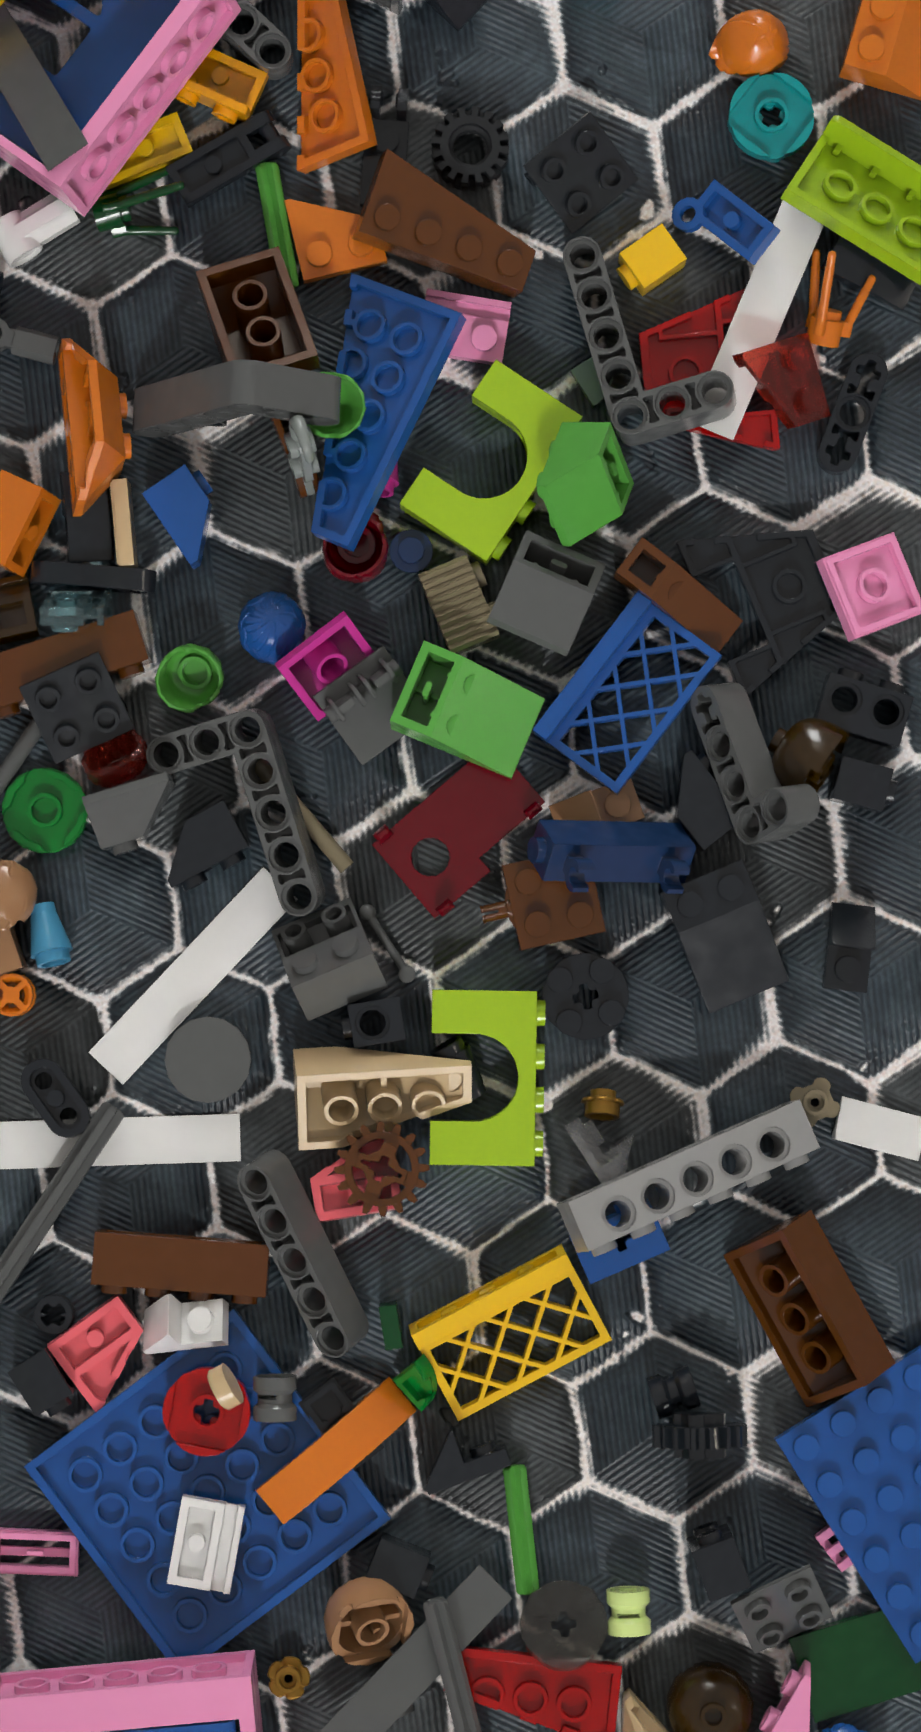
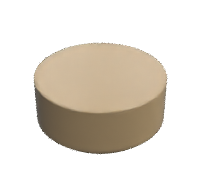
[207,1363,244,1410]

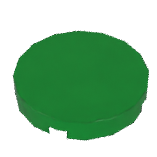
[2,767,89,854]

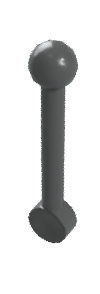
[359,904,415,983]

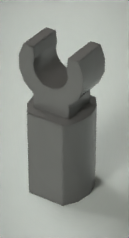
[0,318,61,365]

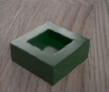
[378,1300,404,1351]

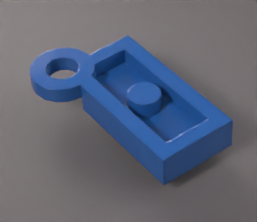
[672,179,781,265]

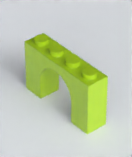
[400,360,583,566]
[429,989,546,1166]

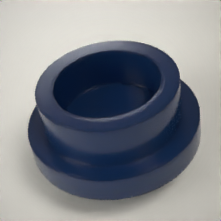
[390,529,433,573]

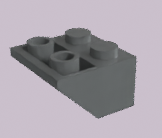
[487,530,606,657]
[271,897,388,1021]

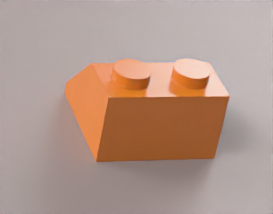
[839,0,921,101]

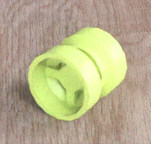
[606,1586,651,1637]

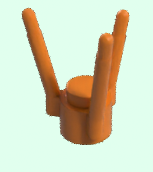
[805,249,876,348]

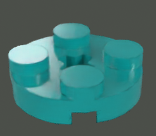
[727,72,814,163]

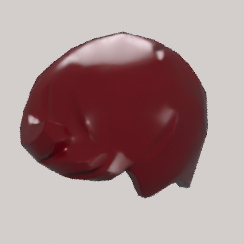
[322,512,389,583]

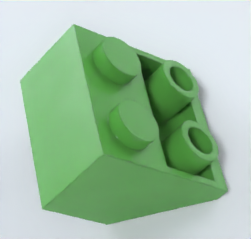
[536,422,634,546]

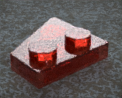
[732,332,831,429]

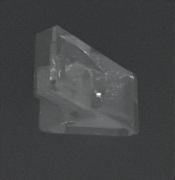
[564,1117,633,1184]

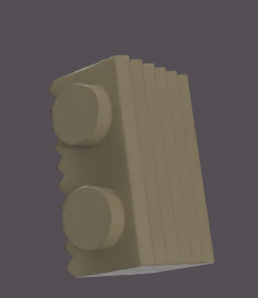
[418,554,500,654]

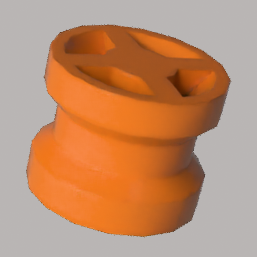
[0,973,37,1017]

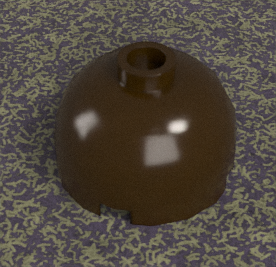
[768,718,849,793]
[666,1661,754,1732]

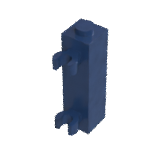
[527,819,696,894]

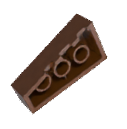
[352,149,536,299]

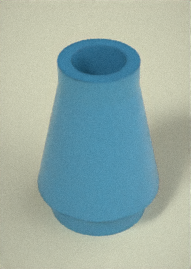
[30,902,73,969]

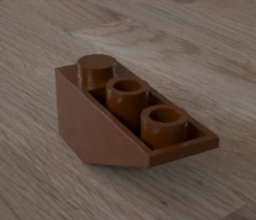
[614,537,743,653]

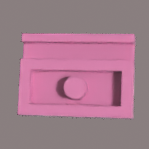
[425,289,512,365]

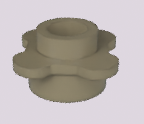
[790,1077,840,1127]

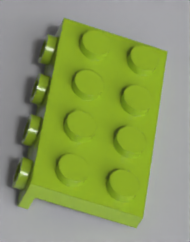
[780,115,921,286]

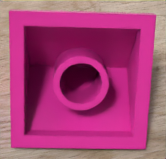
[275,611,374,722]

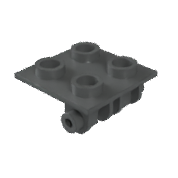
[313,645,407,766]
[730,1564,833,1654]

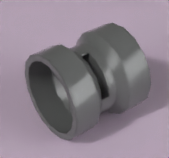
[253,1373,297,1423]

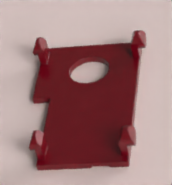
[372,762,545,919]

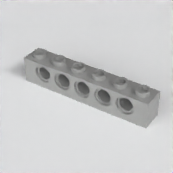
[557,1099,820,1257]

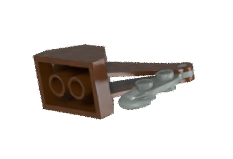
[196,246,320,498]

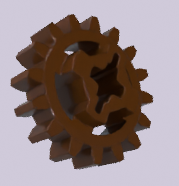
[334,1121,430,1217]

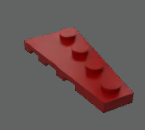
[444,1646,622,1732]

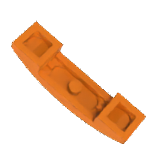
[255,1377,417,1524]

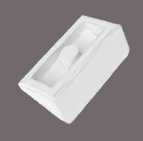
[831,1096,921,1161]

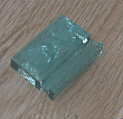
[39,591,112,632]

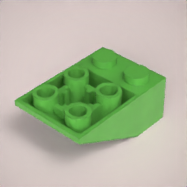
[390,640,545,779]

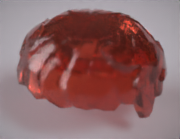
[81,729,147,788]

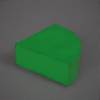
[392,1354,437,1412]

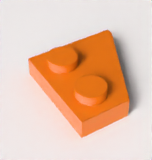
[284,199,388,284]

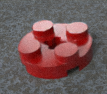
[162,1366,251,1457]

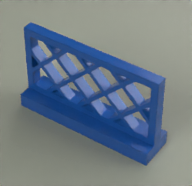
[532,591,722,795]

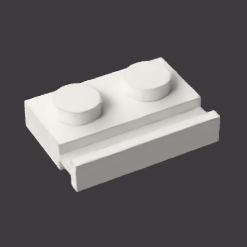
[167,1494,246,1595]

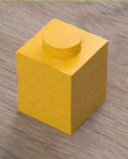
[616,223,687,296]

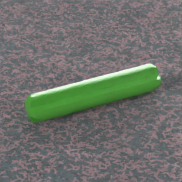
[255,162,299,288]
[503,1464,540,1595]

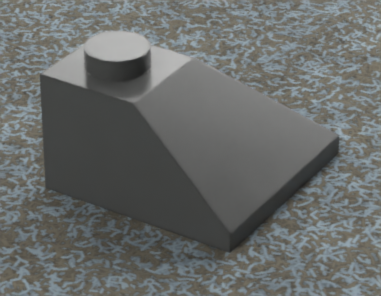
[82,772,176,856]

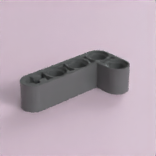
[690,682,820,845]

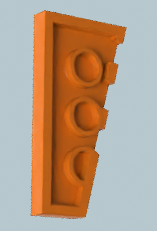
[297,0,378,174]

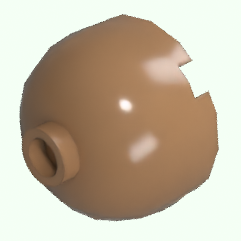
[323,1576,414,1665]

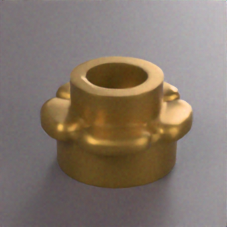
[581,1088,624,1121]
[267,1656,310,1700]

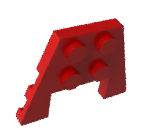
[638,288,780,451]

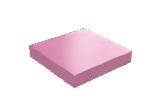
[816,532,921,642]

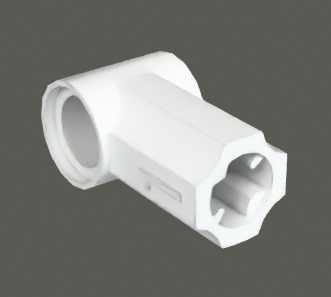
[0,194,81,268]

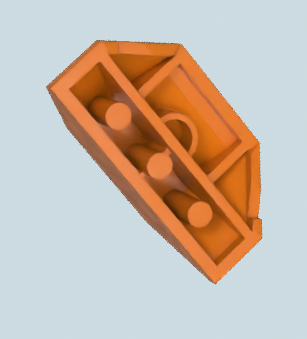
[58,338,132,517]

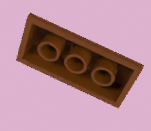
[723,1210,895,1407]

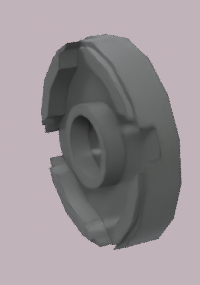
[164,1016,252,1103]

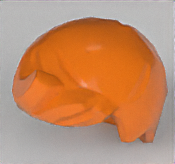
[708,9,789,78]

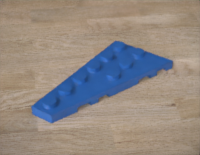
[311,273,466,552]

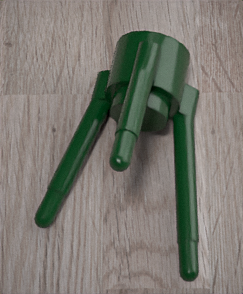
[92,166,185,238]

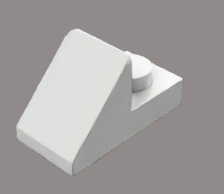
[143,1294,229,1355]

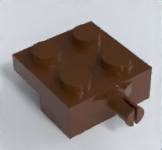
[480,859,606,951]

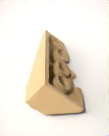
[293,1046,472,1151]

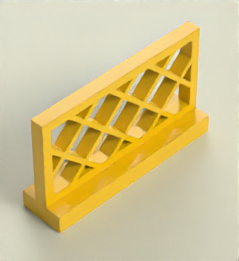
[408,1244,612,1421]

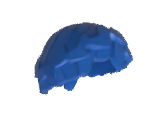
[238,591,306,665]

